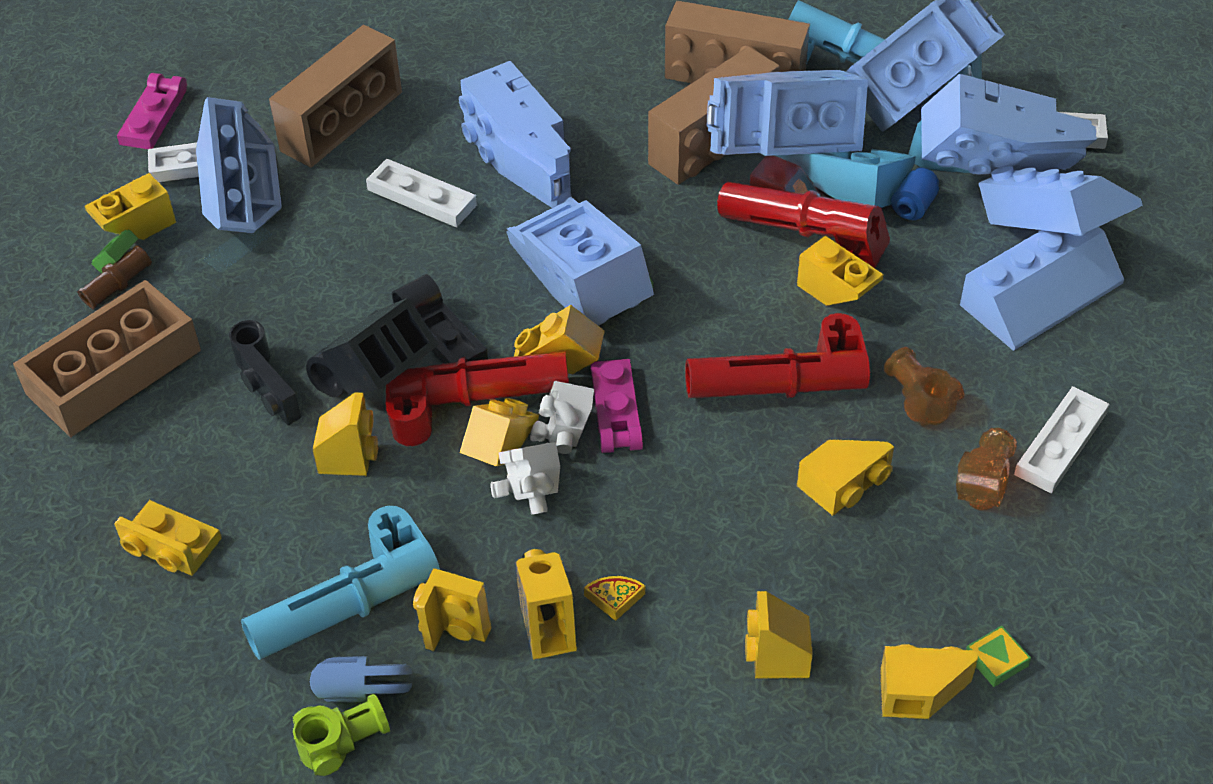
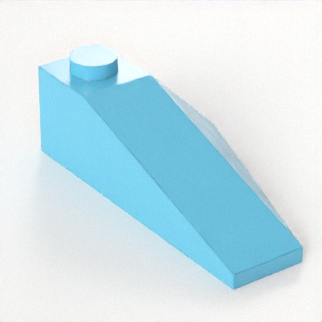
[762,149,916,208]

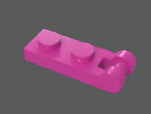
[117,73,187,149]
[591,359,643,453]

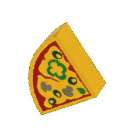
[584,576,645,621]

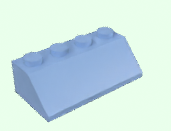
[978,166,1143,235]
[960,227,1124,351]

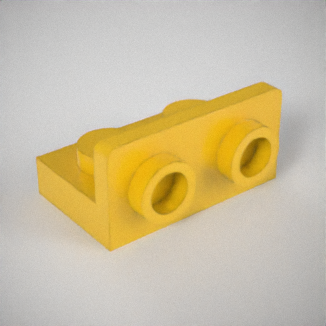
[114,500,222,576]
[413,568,491,651]

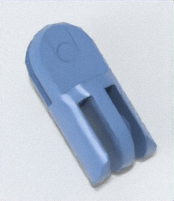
[309,656,412,703]

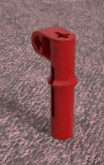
[717,182,890,268]
[685,313,870,398]
[386,351,569,446]

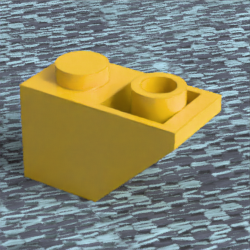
[85,173,176,240]
[797,236,884,306]
[514,305,604,374]
[313,392,378,476]
[460,398,539,466]
[797,440,894,516]
[745,591,812,678]
[881,644,978,719]

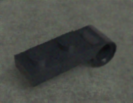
[391,274,488,364]
[229,320,301,425]

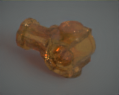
[884,347,964,427]
[956,428,1017,510]

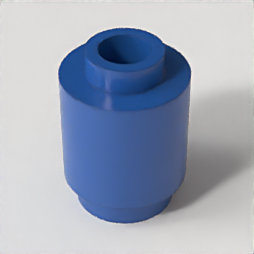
[891,168,939,220]

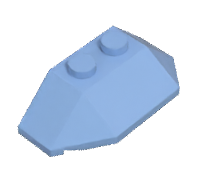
[196,97,282,233]

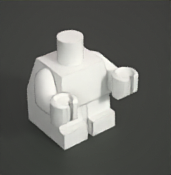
[530,381,594,454]
[491,442,560,515]

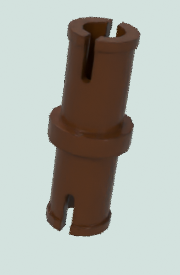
[77,245,152,309]

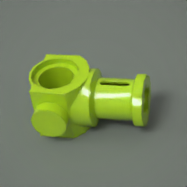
[293,694,390,776]

